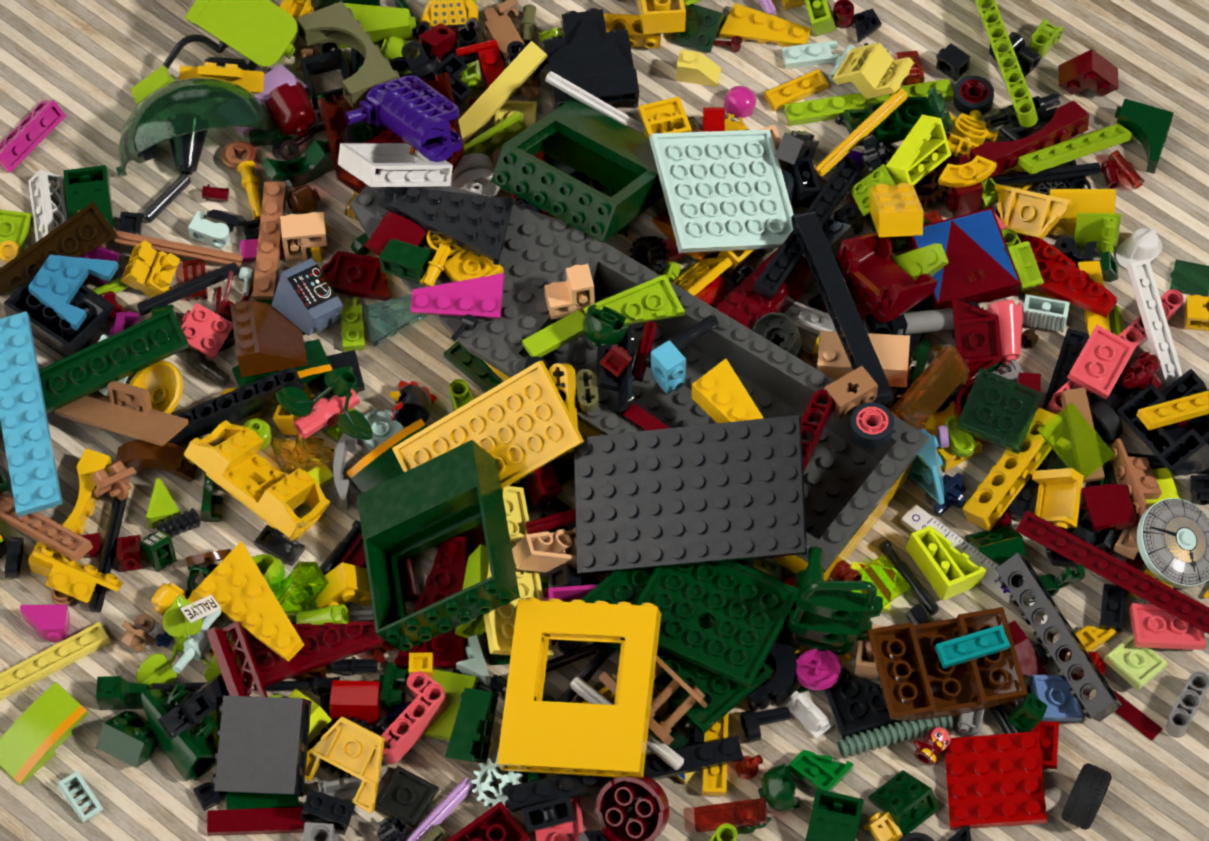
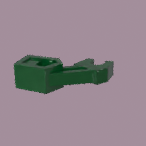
[1031,564,1085,600]

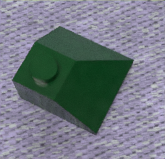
[965,525,1026,565]

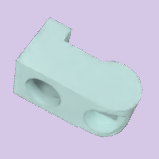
[188,211,231,248]

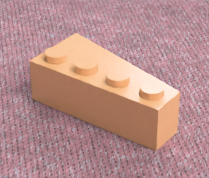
[512,527,596,576]

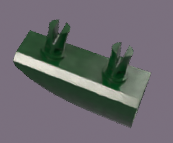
[141,683,218,781]

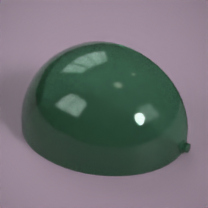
[116,77,282,176]

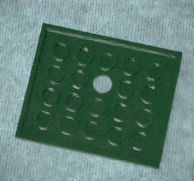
[635,561,799,689]

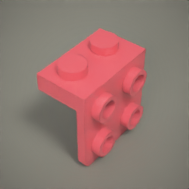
[181,303,233,358]

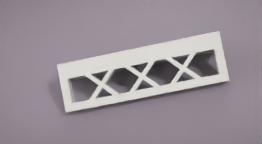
[28,169,68,242]

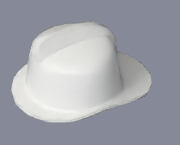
[1115,228,1163,269]

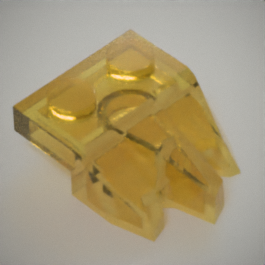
[271,434,334,474]

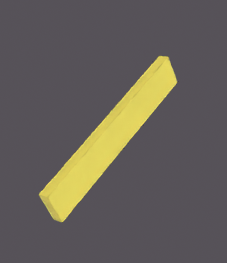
[451,41,548,146]
[0,621,111,701]

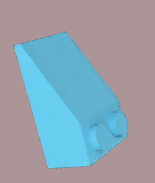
[909,429,945,505]

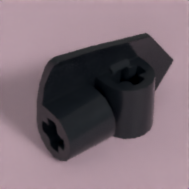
[989,32,1042,78]

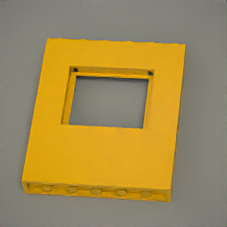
[497,597,661,778]

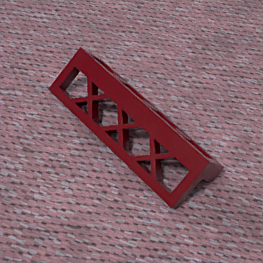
[206,621,268,697]

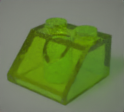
[274,561,329,614]

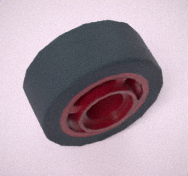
[953,76,994,116]

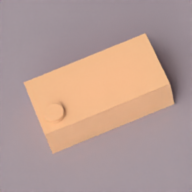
[817,331,910,387]

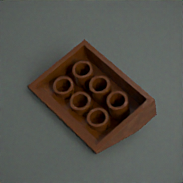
[230,300,308,377]

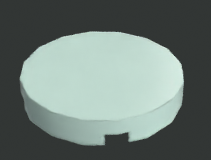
[360,409,403,450]

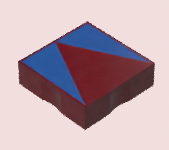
[907,207,1021,310]

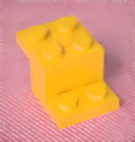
[638,96,692,138]

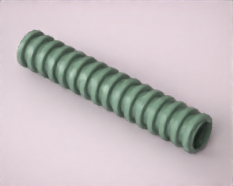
[837,716,953,759]

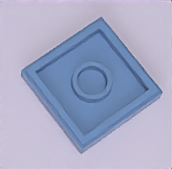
[1028,675,1083,722]

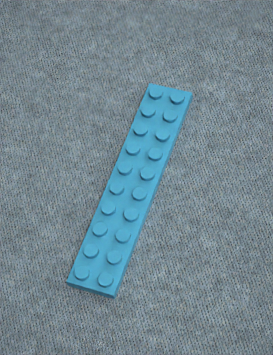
[0,311,63,517]

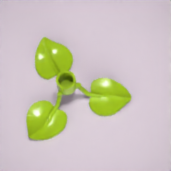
[136,595,245,689]

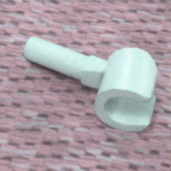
[239,267,253,296]

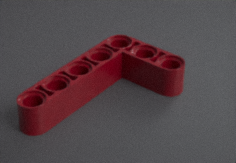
[801,389,833,472]

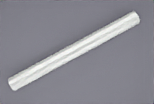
[545,72,645,135]
[570,677,684,770]

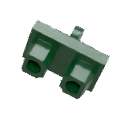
[373,663,409,711]

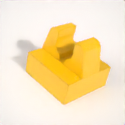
[409,653,433,677]

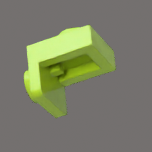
[461,60,486,91]

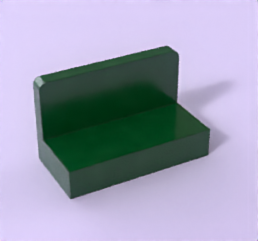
[379,239,430,284]

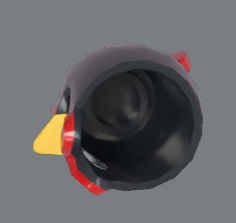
[389,381,437,427]

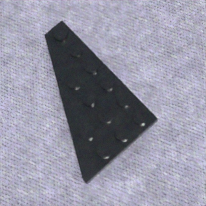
[378,187,513,265]

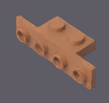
[1107,439,1162,522]

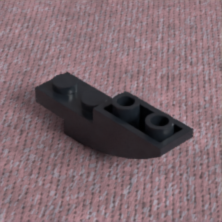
[157,673,229,739]

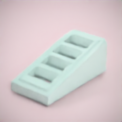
[57,770,104,823]

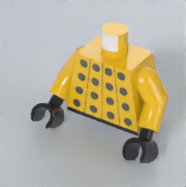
[416,0,481,36]

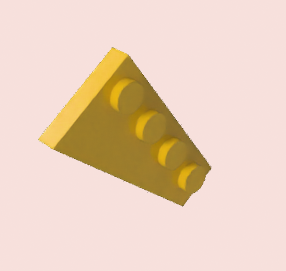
[719,3,812,47]

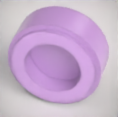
[937,425,949,448]

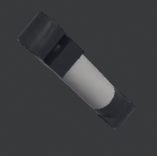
[864,301,980,340]

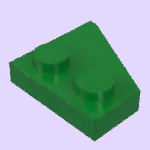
[788,750,854,792]

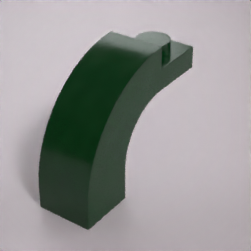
[262,140,339,188]

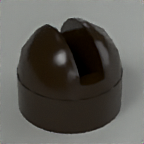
[1021,329,1039,349]

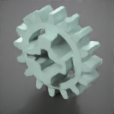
[471,757,523,808]

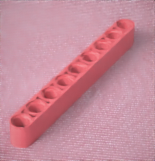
[1047,289,1184,418]

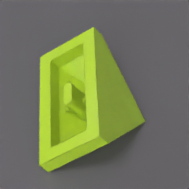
[146,478,181,529]

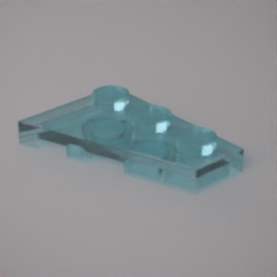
[362,294,427,347]

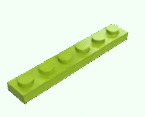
[1018,123,1132,174]

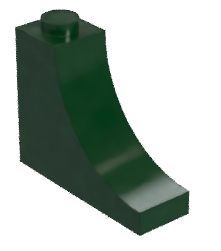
[1114,99,1174,174]

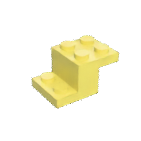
[832,42,914,99]

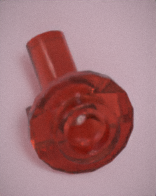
[735,755,763,780]

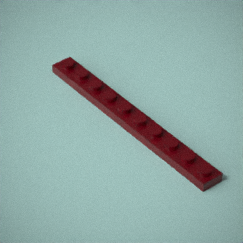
[1016,511,1209,635]

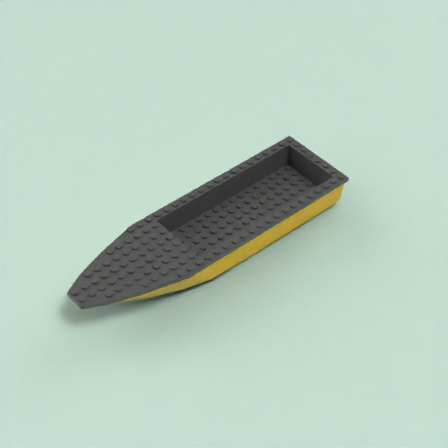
[350,185,929,581]

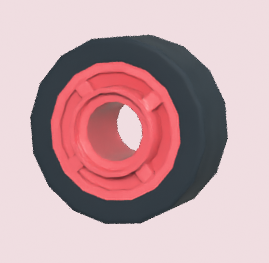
[850,402,894,448]

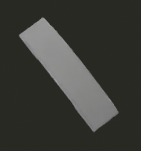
[333,432,358,511]

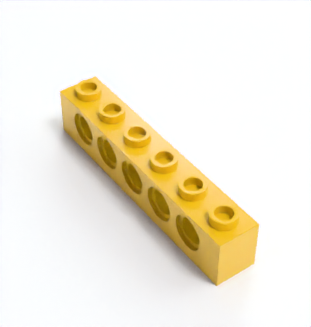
[962,408,1066,532]

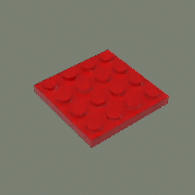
[945,731,1047,830]

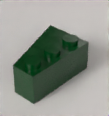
[445,688,499,764]

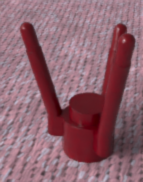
[214,271,253,321]

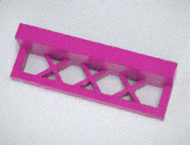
[0,100,66,173]

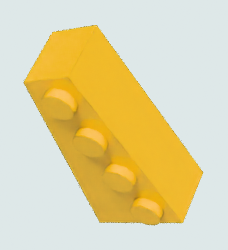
[691,359,763,423]

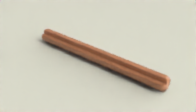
[114,231,243,267]

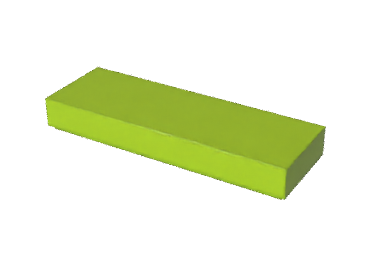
[522,309,584,357]

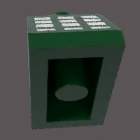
[140,530,177,572]

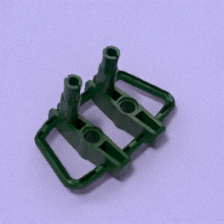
[786,547,883,655]

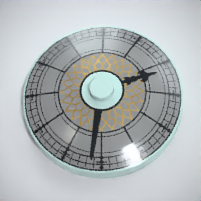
[1137,498,1209,589]

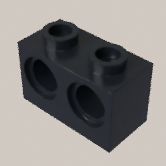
[299,789,355,835]

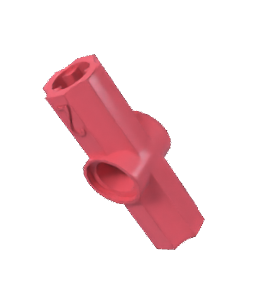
[293,389,360,439]

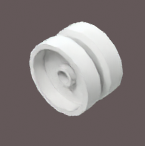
[450,153,500,197]

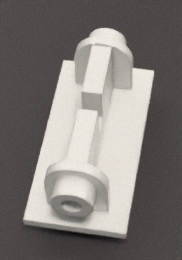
[785,691,834,739]

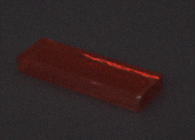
[694,798,768,833]

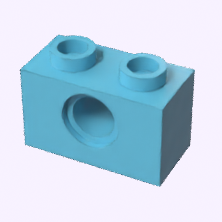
[651,340,686,395]

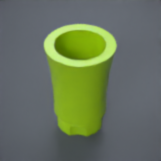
[296,604,350,625]

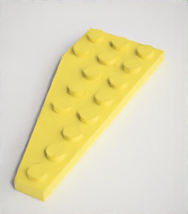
[483,486,554,659]

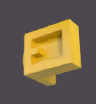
[863,811,903,841]

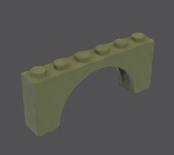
[296,1,400,109]

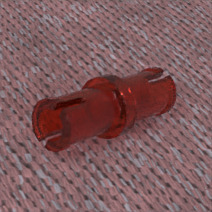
[1108,150,1144,189]

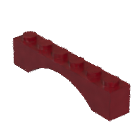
[970,100,1090,180]

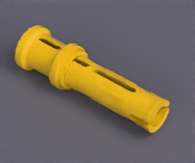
[237,161,262,220]

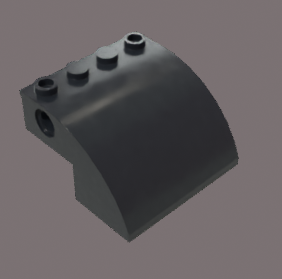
[1117,369,1209,476]

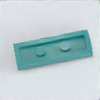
[935,625,1010,669]

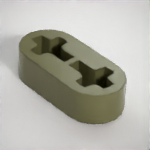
[576,369,599,412]

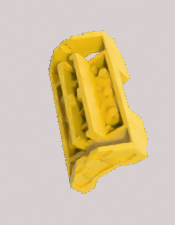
[184,420,330,542]

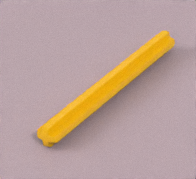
[815,88,908,176]

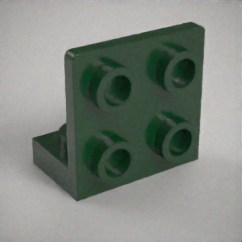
[671,4,727,53]
[868,770,940,836]

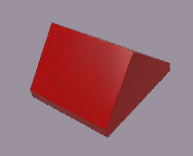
[329,680,380,728]

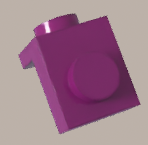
[110,311,140,336]

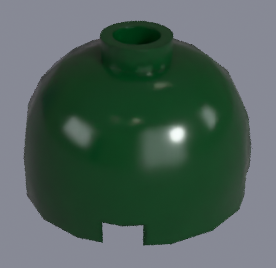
[583,305,630,347]
[758,762,800,812]

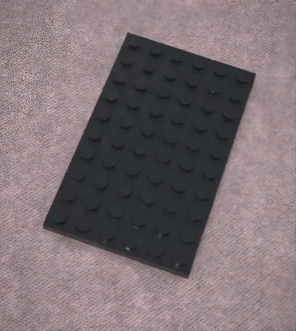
[574,415,807,575]

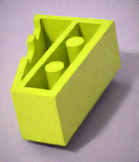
[886,115,952,186]
[905,526,986,601]

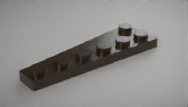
[0,202,119,296]

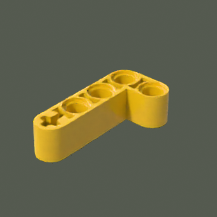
[548,363,578,453]

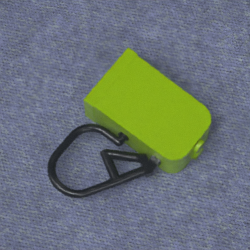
[163,0,300,103]

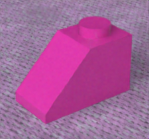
[20,605,70,642]

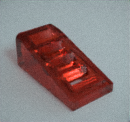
[897,50,925,86]

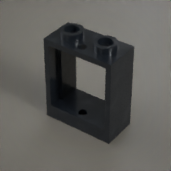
[300,49,349,110]

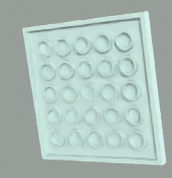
[649,129,794,253]

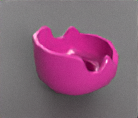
[724,86,756,118]

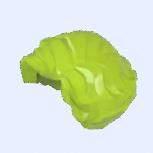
[252,554,285,592]

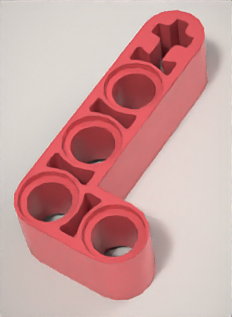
[381,671,450,765]

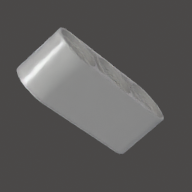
[1166,671,1209,738]

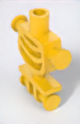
[943,110,998,160]

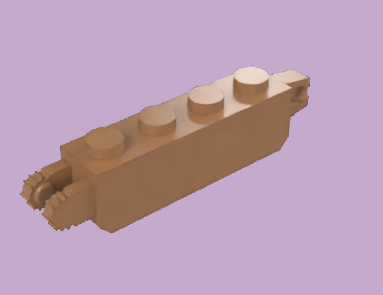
[483,7,541,101]

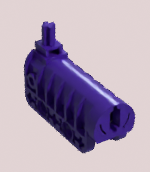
[344,75,462,162]

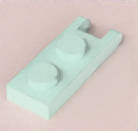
[782,41,841,69]

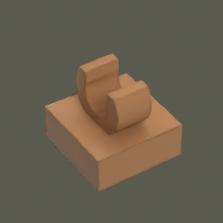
[494,0,519,18]

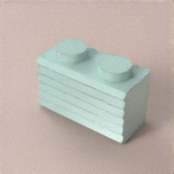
[1022,294,1070,332]

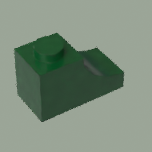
[96,676,148,710]

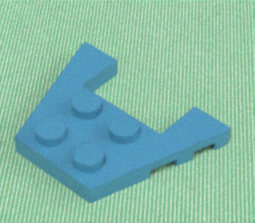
[28,255,119,330]

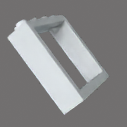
[338,143,453,187]

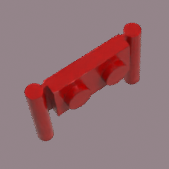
[455,39,512,107]

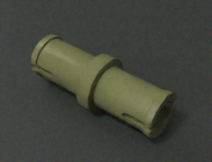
[520,4,537,46]

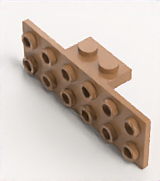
[54,381,188,446]

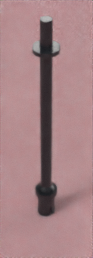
[152,675,340,694]

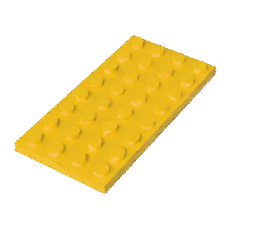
[392,361,584,489]

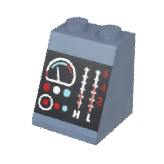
[271,258,343,336]

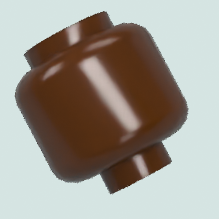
[287,185,320,214]

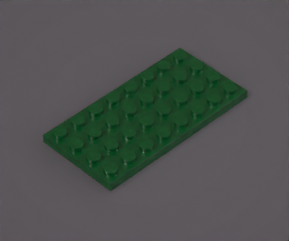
[581,568,772,734]

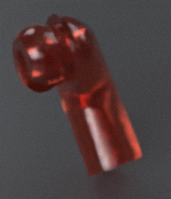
[370,640,398,663]

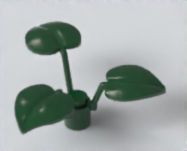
[276,366,373,440]

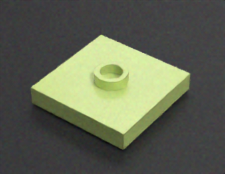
[1103,634,1169,691]

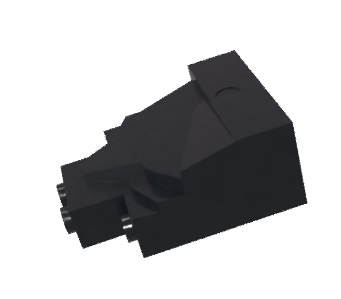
[544,8,639,111]

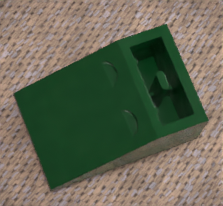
[63,165,114,228]
[805,789,864,841]

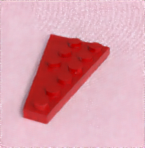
[1017,234,1117,318]

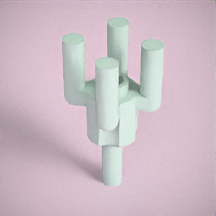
[172,610,232,674]

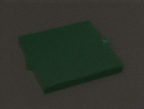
[1170,259,1209,297]

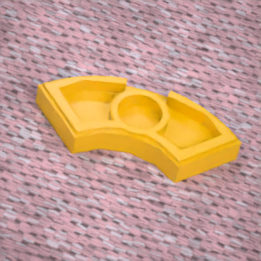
[938,155,997,188]

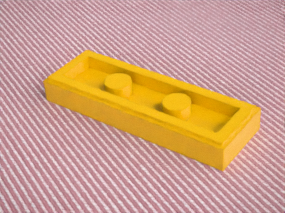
[764,69,829,111]

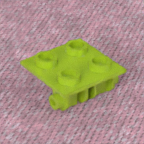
[849,164,895,217]
[1074,213,1121,254]

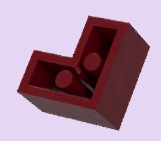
[1058,49,1118,97]

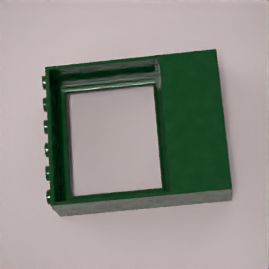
[490,98,664,242]
[357,440,520,652]

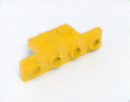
[179,62,264,93]
[33,546,124,603]

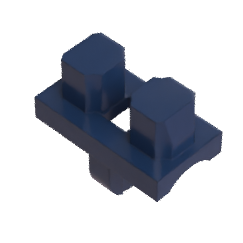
[925,473,966,516]

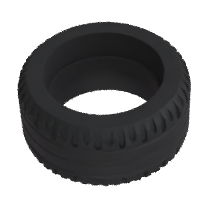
[1061,763,1112,830]

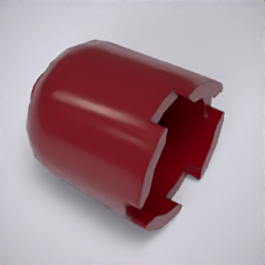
[264,82,316,136]

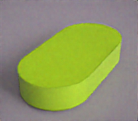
[944,415,975,457]

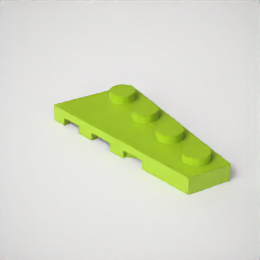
[583,274,685,324]

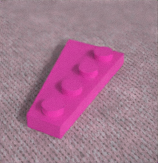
[410,273,505,319]

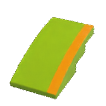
[0,682,89,786]

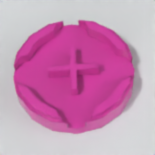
[796,649,841,690]

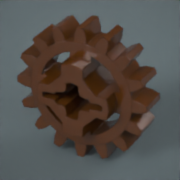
[915,167,950,208]

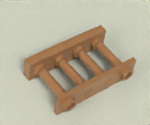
[598,655,707,746]

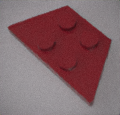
[320,251,391,302]
[951,299,1003,384]

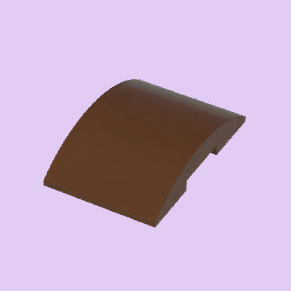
[867,607,1028,720]

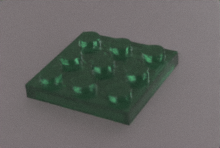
[955,368,1043,454]

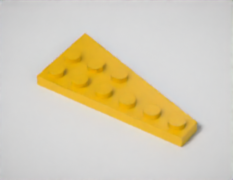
[194,540,304,662]

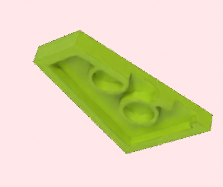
[890,243,949,281]

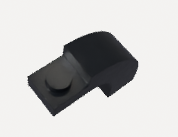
[748,634,797,712]

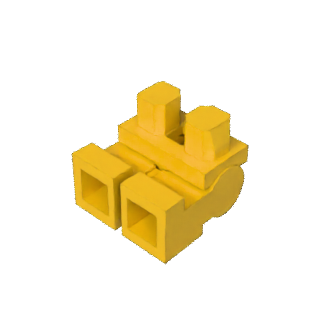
[120,240,180,297]

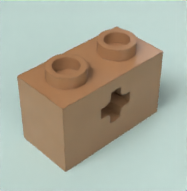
[824,366,878,419]

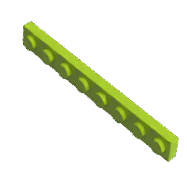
[784,79,954,126]

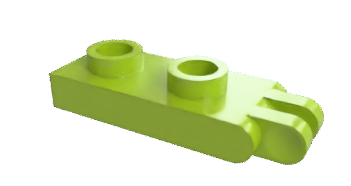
[341,297,365,352]

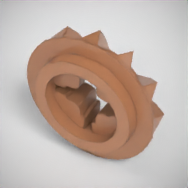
[221,141,256,170]

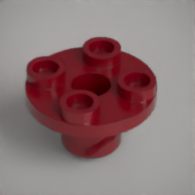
[1120,352,1161,391]

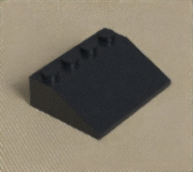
[3,268,114,358]

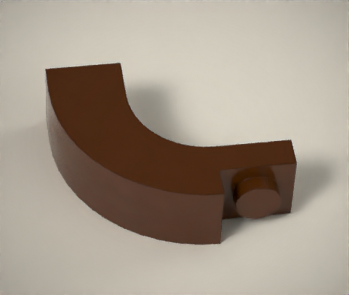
[115,440,197,482]

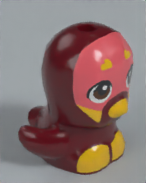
[913,726,951,765]

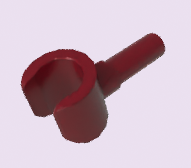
[714,36,742,53]

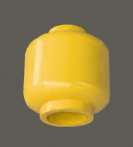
[151,582,185,616]

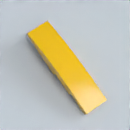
[1077,261,1111,339]

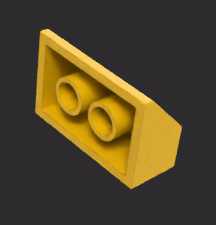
[1047,189,1116,236]

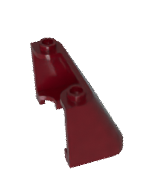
[836,232,938,323]

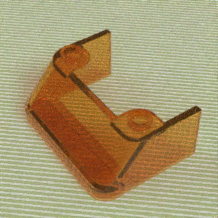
[888,344,969,430]

